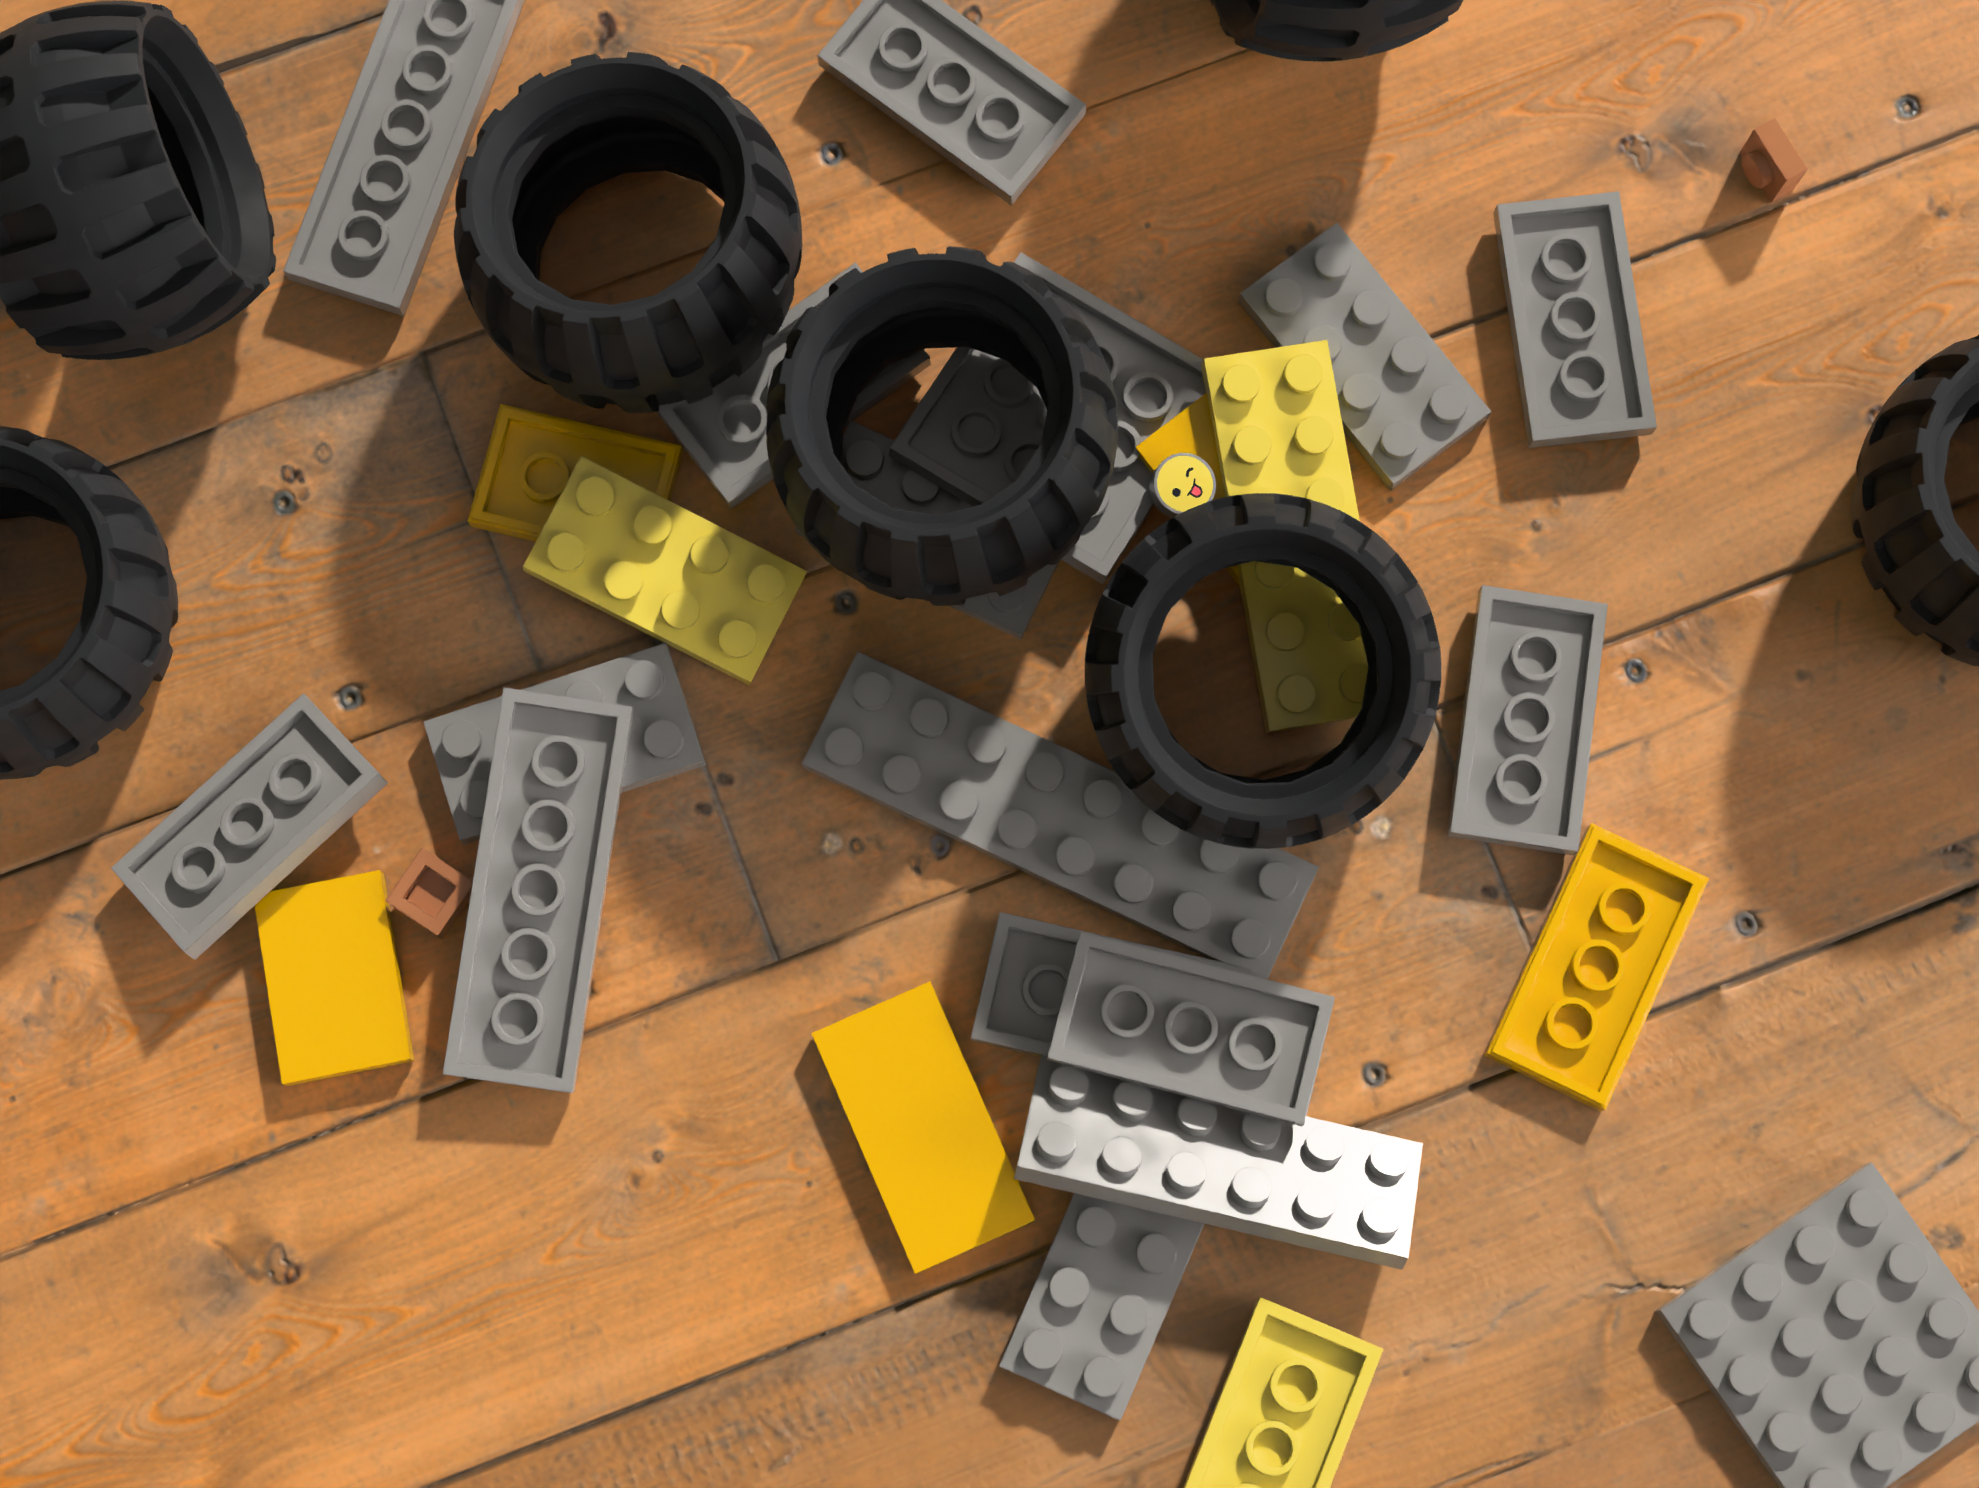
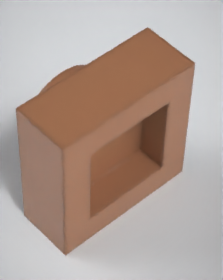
[1739,118,1808,203]
[385,848,473,939]

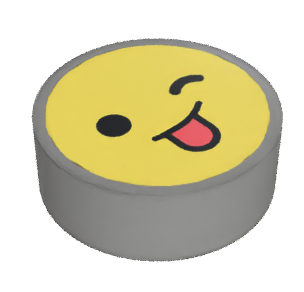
[1149,453,1216,518]

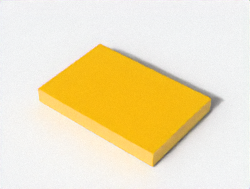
[467,404,683,542]
[255,870,414,1086]

